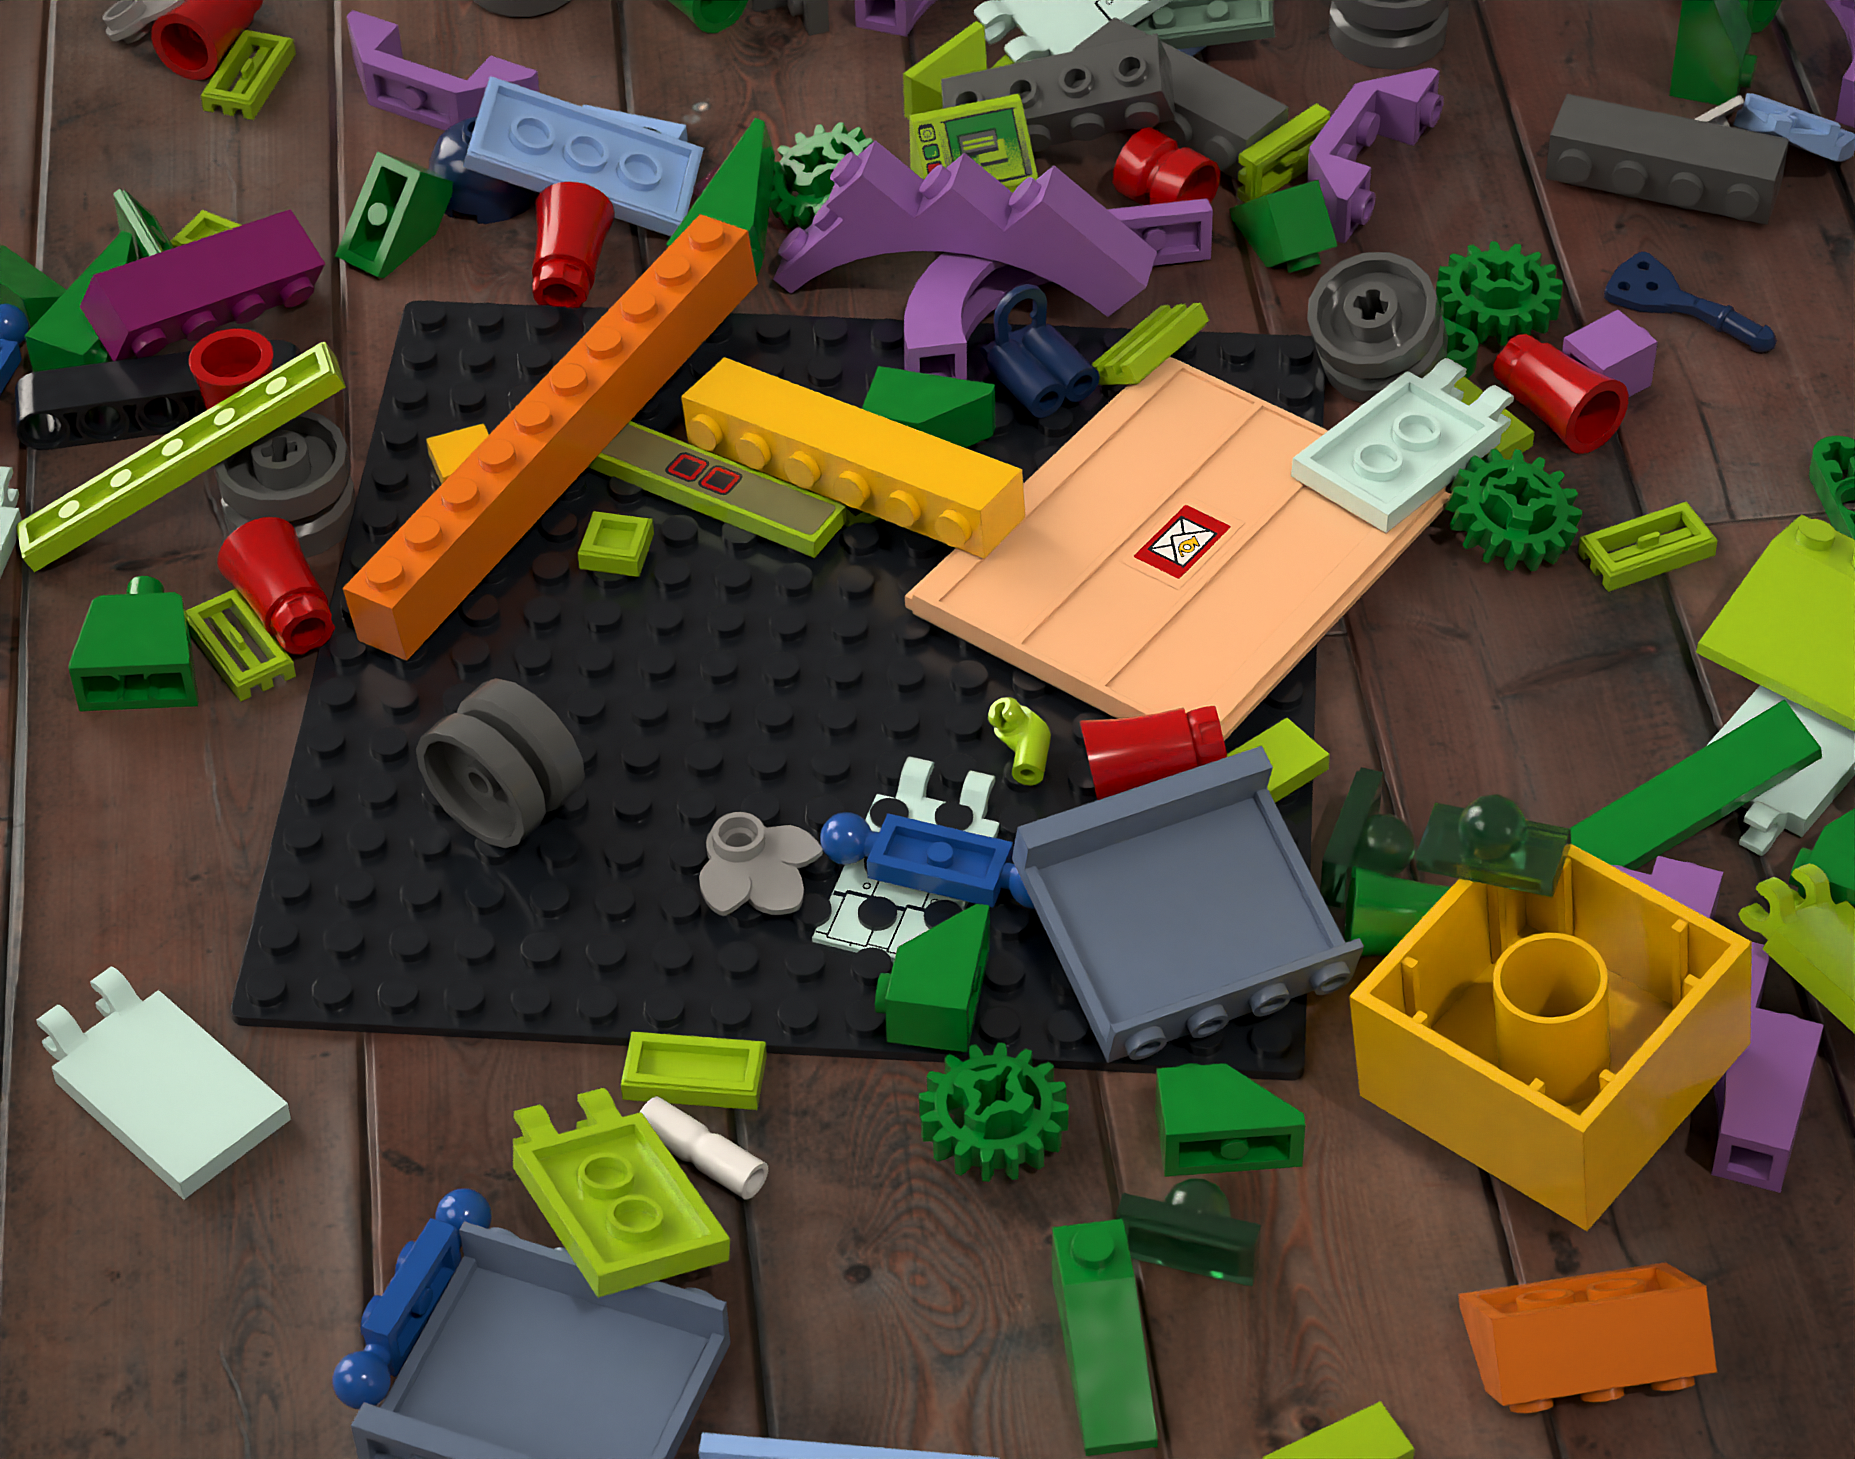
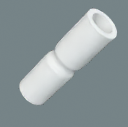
[640,1097,768,1200]

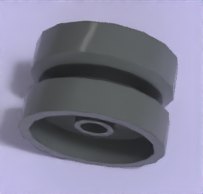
[1329,0,1449,70]
[1307,252,1448,404]
[214,411,356,558]
[416,678,585,848]

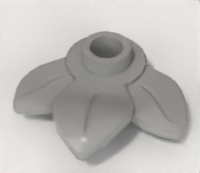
[103,0,186,43]
[699,812,823,916]

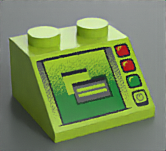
[909,94,1038,193]

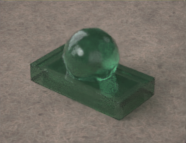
[1320,767,1415,909]
[1416,794,1571,897]
[1116,1179,1261,1286]

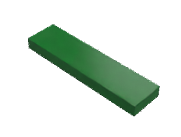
[1561,699,1822,870]

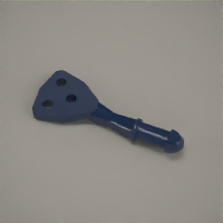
[1604,252,1777,353]

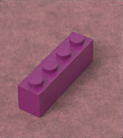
[80,209,325,361]

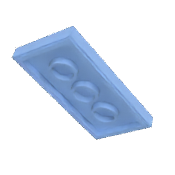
[463,76,704,236]

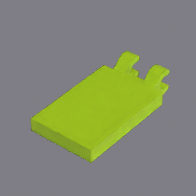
[1738,863,1855,1034]
[513,1088,730,1298]

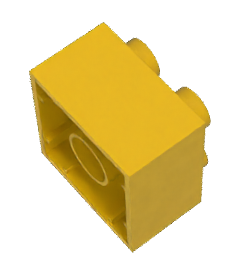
[1349,815,1752,1231]

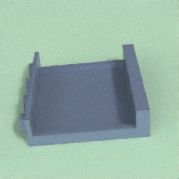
[1012,746,1364,1063]
[351,1222,730,1459]

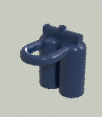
[980,284,1100,418]

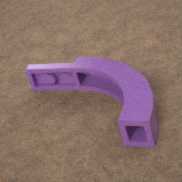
[904,199,1213,380]

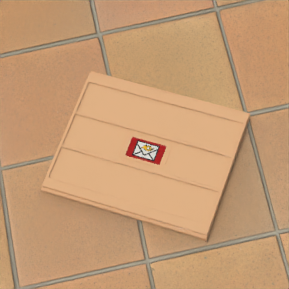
[905,357,1450,741]

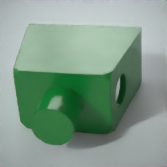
[68,576,199,711]

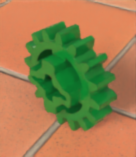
[770,122,873,230]
[1435,241,1563,346]
[1446,449,1582,571]
[919,1043,1069,1182]

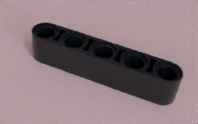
[15,340,301,450]

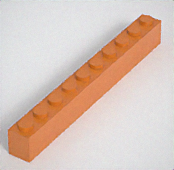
[343,214,758,661]

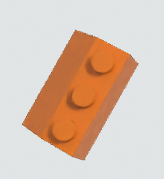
[1458,1262,1717,1413]

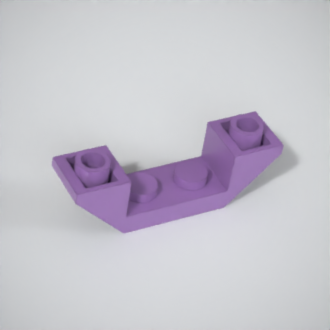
[347,10,540,131]
[1307,68,1443,244]

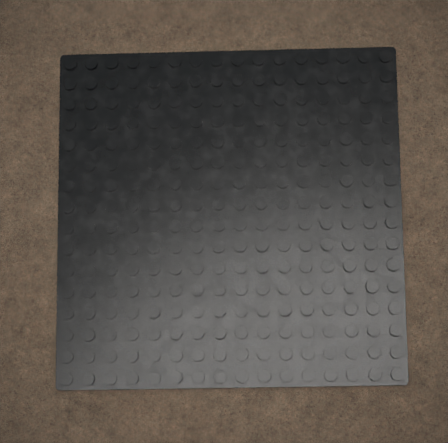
[231,300,1325,1081]

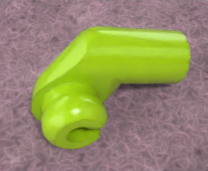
[988,697,1051,786]

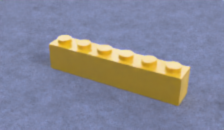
[681,357,1026,559]

